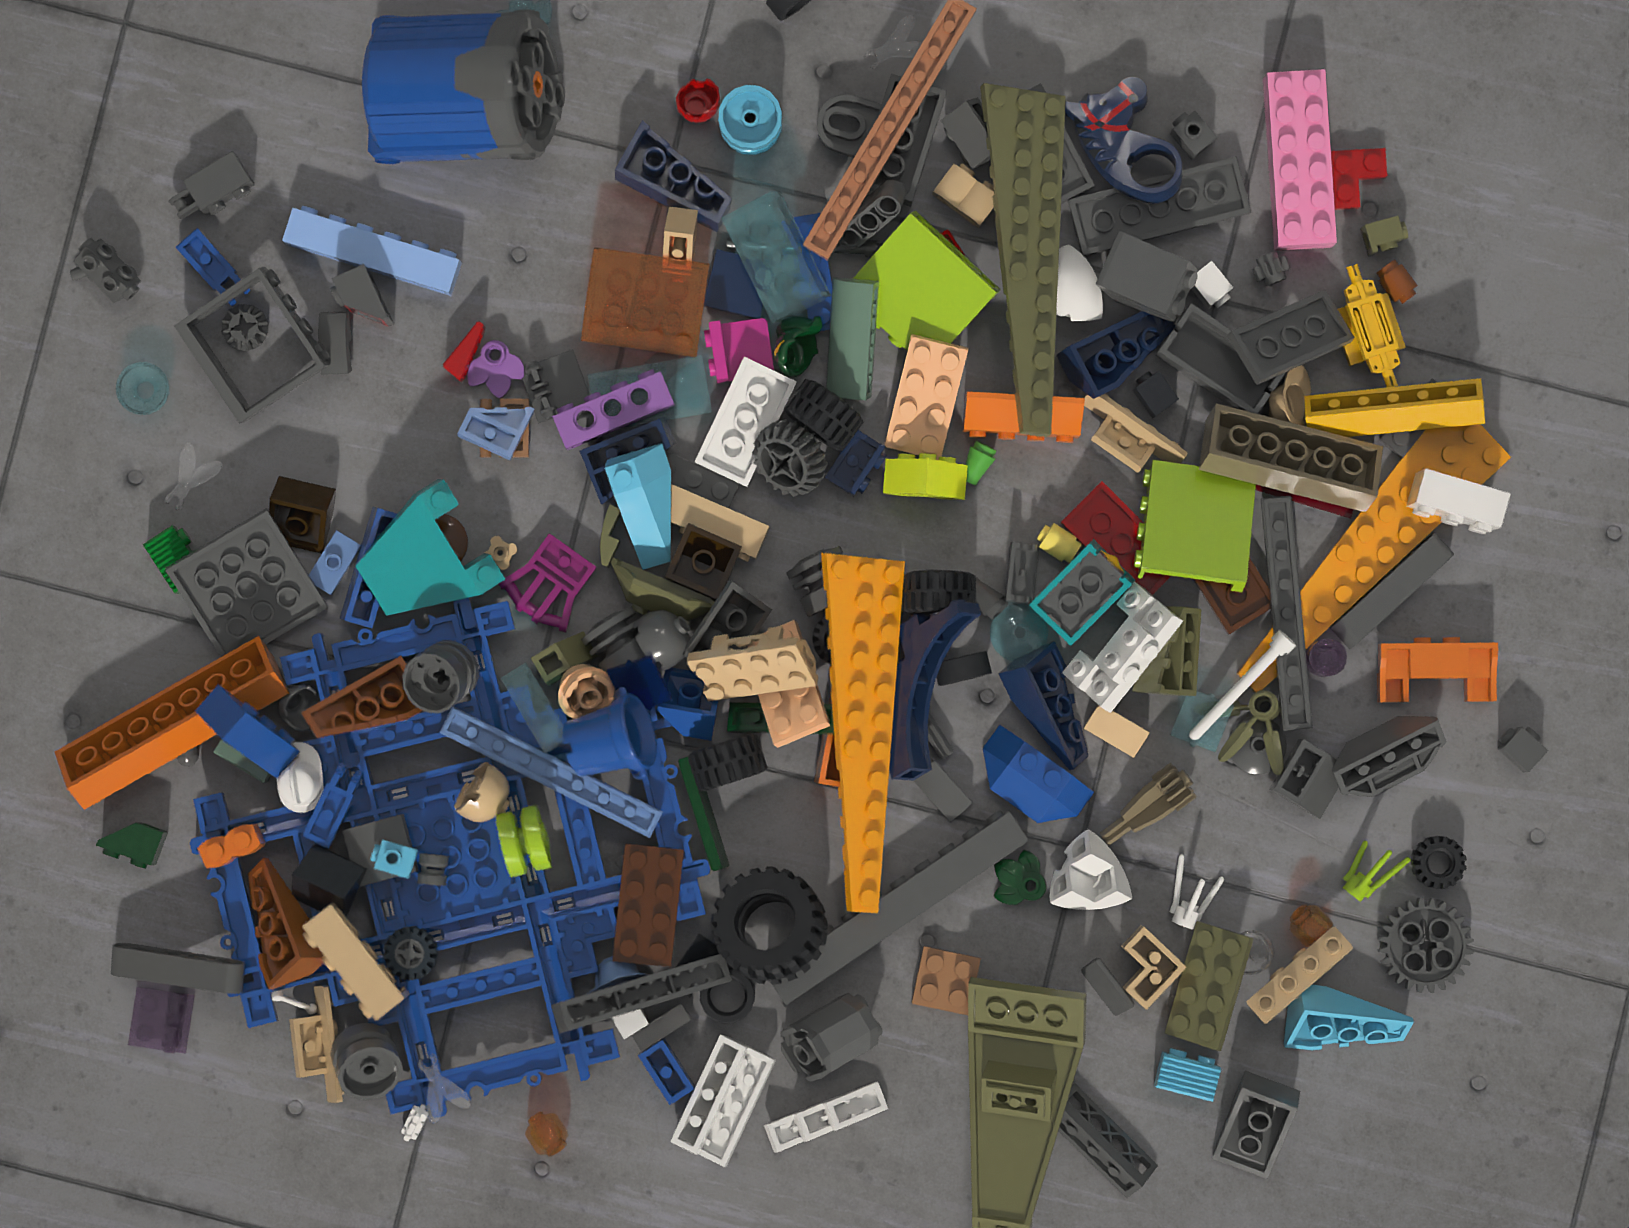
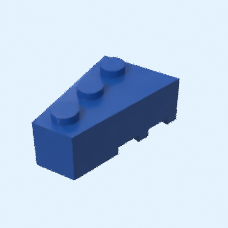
[195,684,300,778]

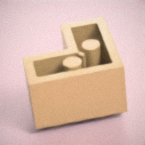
[1121,925,1187,1010]

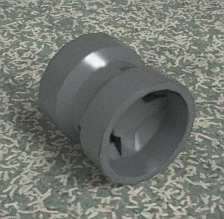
[417,853,449,886]

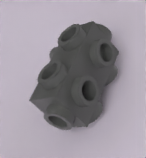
[70,238,141,303]

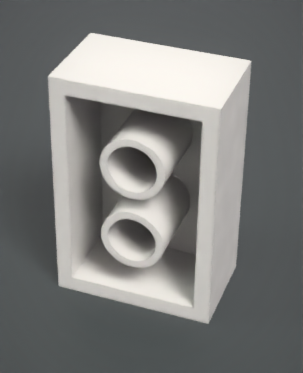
[1406,468,1511,534]

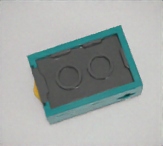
[1029,539,1135,646]

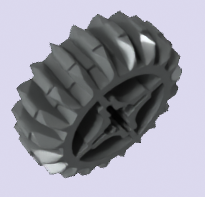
[752,419,828,497]

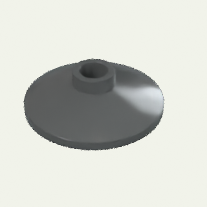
[1230,717,1287,774]

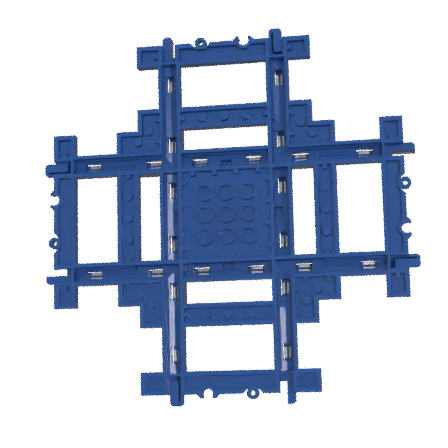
[190,598,710,1118]

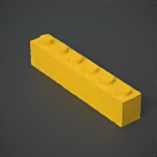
[1304,378,1485,437]

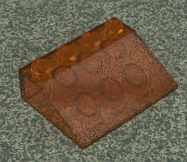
[581,247,710,357]

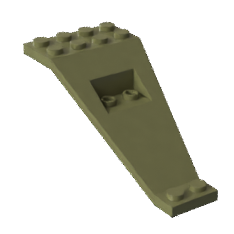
[968,977,1086,1228]

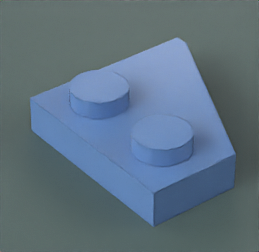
[457,407,534,461]

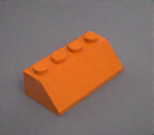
[963,391,1085,443]

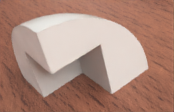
[1056,245,1103,321]
[1050,829,1132,910]

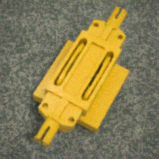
[1337,264,1406,388]

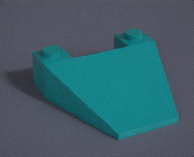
[355,479,505,616]

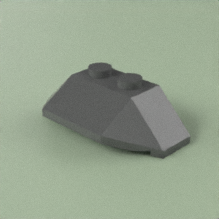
[1332,716,1447,797]

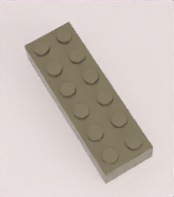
[1199,403,1383,512]

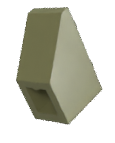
[531,631,599,686]

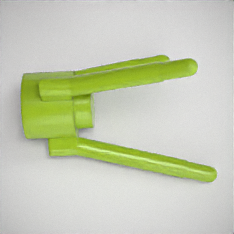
[1342,841,1411,902]

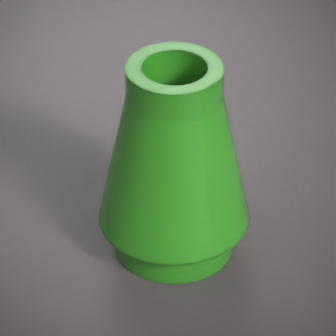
[965,440,997,486]

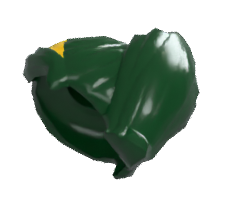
[774,316,822,378]

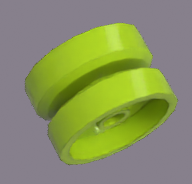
[496,805,552,877]

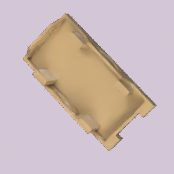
[687,626,818,701]

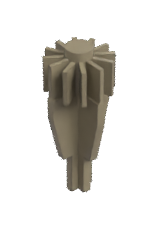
[1100,762,1197,846]

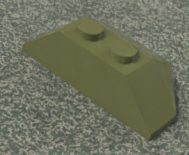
[611,557,716,622]

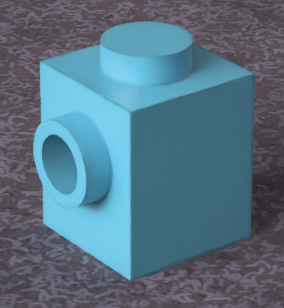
[371,840,418,879]

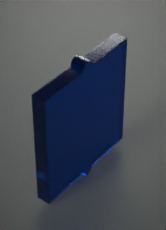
[607,655,672,710]

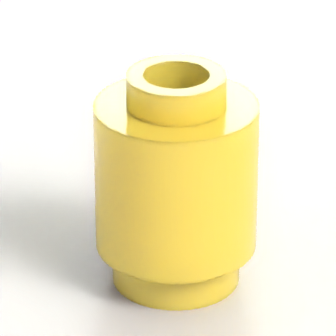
[1037,523,1082,563]

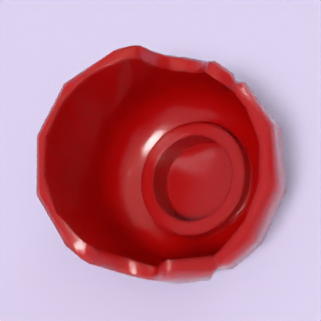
[676,78,720,123]

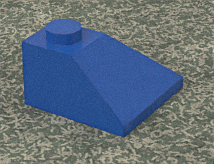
[657,667,719,741]

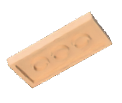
[885,334,968,460]
[747,620,831,748]

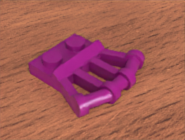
[498,533,597,633]

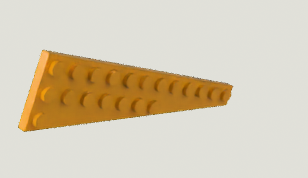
[1237,424,1511,693]
[821,553,905,913]

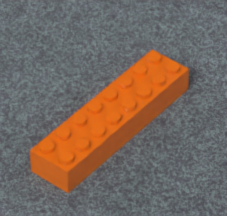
[55,636,289,810]

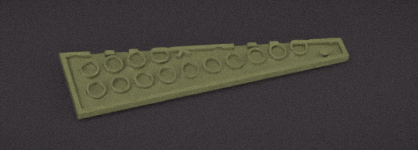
[980,83,1066,437]

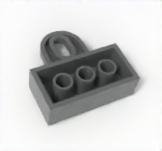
[817,73,947,207]

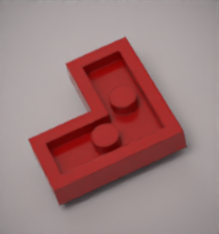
[1331,148,1387,210]

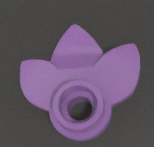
[468,340,525,398]

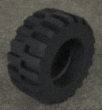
[711,866,828,985]

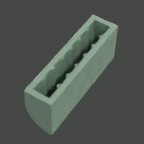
[826,277,879,400]

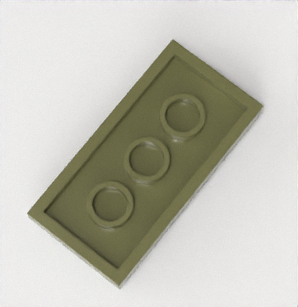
[1165,921,1254,1051]

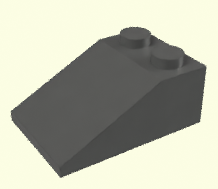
[1212,1071,1300,1179]

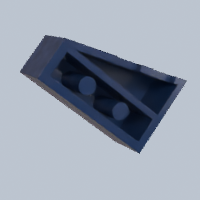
[580,416,676,505]

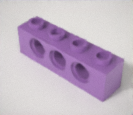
[552,369,675,450]

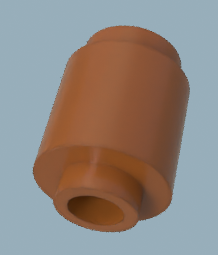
[1376,259,1418,304]

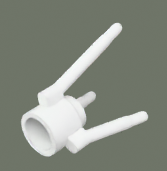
[1169,854,1224,929]

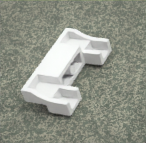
[1062,581,1183,713]

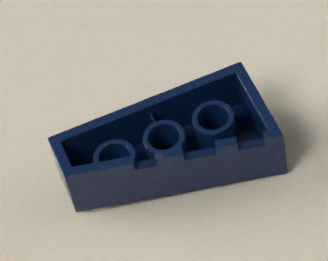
[615,120,732,232]

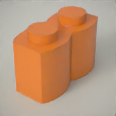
[198,824,266,868]

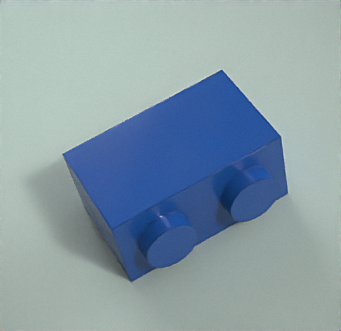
[638,1038,695,1105]

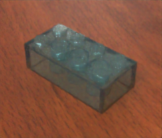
[721,191,831,323]

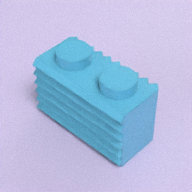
[1154,1048,1221,1102]

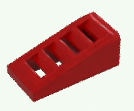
[442,321,486,383]

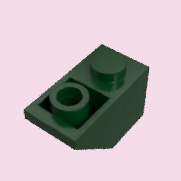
[96,822,168,869]

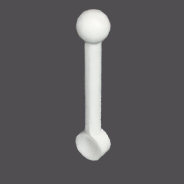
[272,991,317,1015]

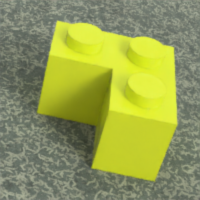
[883,453,968,500]

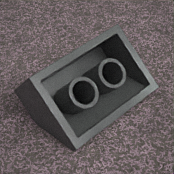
[682,580,772,658]

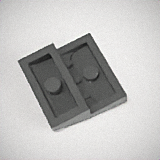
[342,814,419,887]

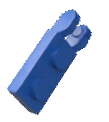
[176,228,250,306]
[302,762,363,848]

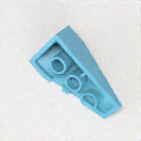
[605,443,671,570]
[1284,985,1414,1050]

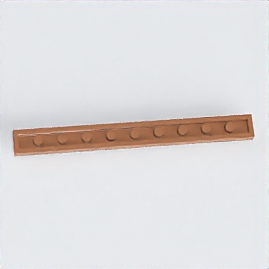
[803,0,977,261]

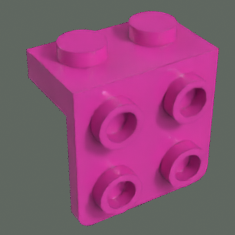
[704,318,774,383]

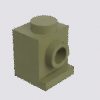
[1360,216,1408,257]

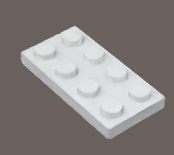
[695,357,797,487]

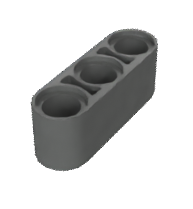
[839,180,906,250]

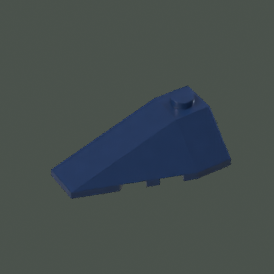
[1056,311,1175,399]

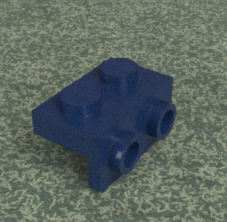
[825,430,887,497]

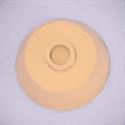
[558,664,615,719]

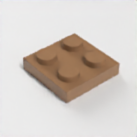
[911,946,981,1016]

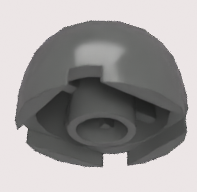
[633,610,690,670]

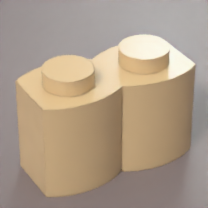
[932,163,994,228]

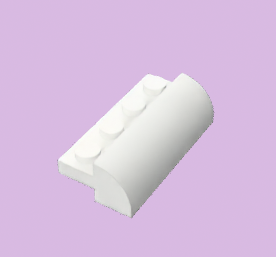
[670,1035,776,1167]

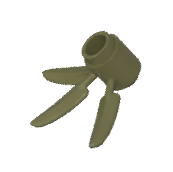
[1194,690,1284,775]

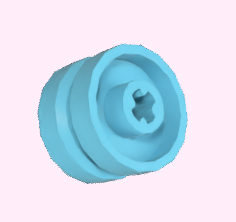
[718,85,782,155]

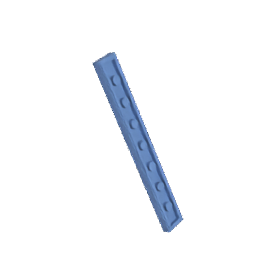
[439,706,663,838]

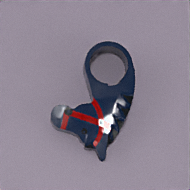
[1065,77,1182,203]

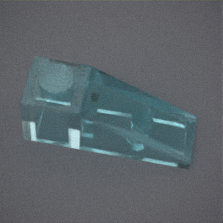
[501,663,564,753]

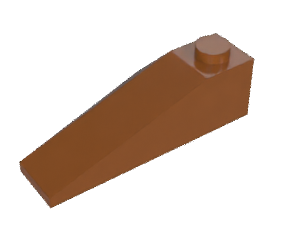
[301,656,423,738]
[248,858,324,989]

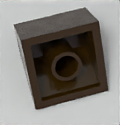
[269,476,336,554]
[665,523,742,600]

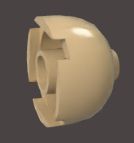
[454,762,510,822]

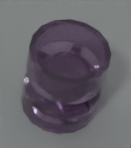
[1305,639,1347,677]

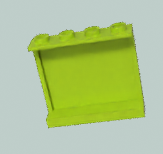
[852,211,1001,351]
[1134,460,1256,592]

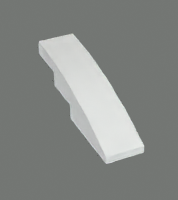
[764,1081,888,1153]

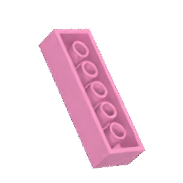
[1263,69,1337,251]

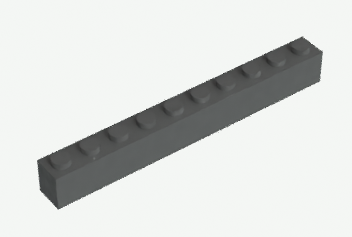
[773,810,1029,1005]

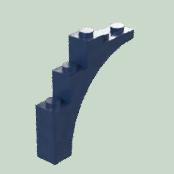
[889,599,981,781]

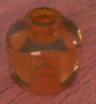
[1290,904,1333,947]
[525,1112,569,1157]

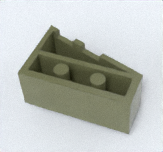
[1132,606,1201,696]

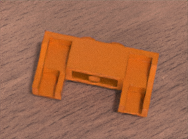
[1377,637,1498,702]

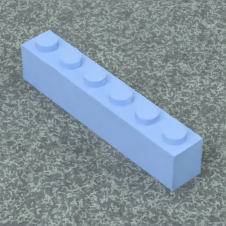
[282,206,462,296]

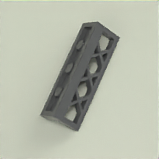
[1059,1083,1158,1198]

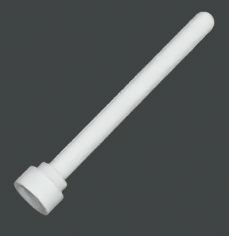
[1189,629,1296,740]

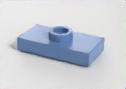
[309,530,361,595]

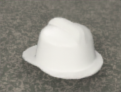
[277,742,324,813]

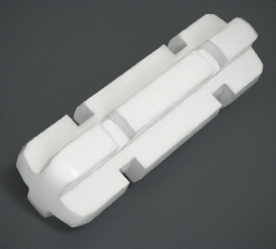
[401,1104,429,1141]

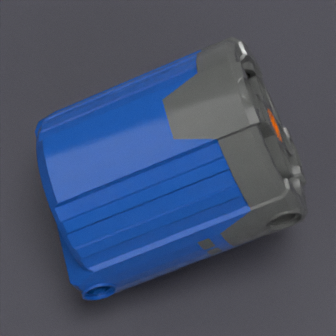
[362,9,565,164]

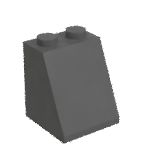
[1096,231,1198,323]

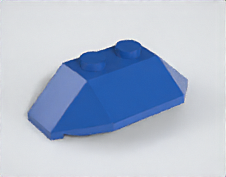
[982,725,1094,823]

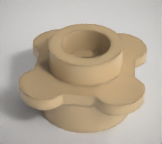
[484,536,517,570]

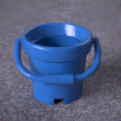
[563,687,657,780]

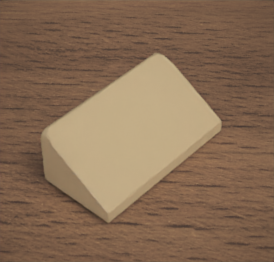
[1083,704,1150,758]

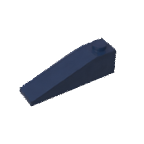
[998,641,1089,770]

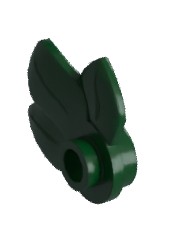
[994,849,1047,905]

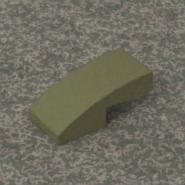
[600,504,621,569]

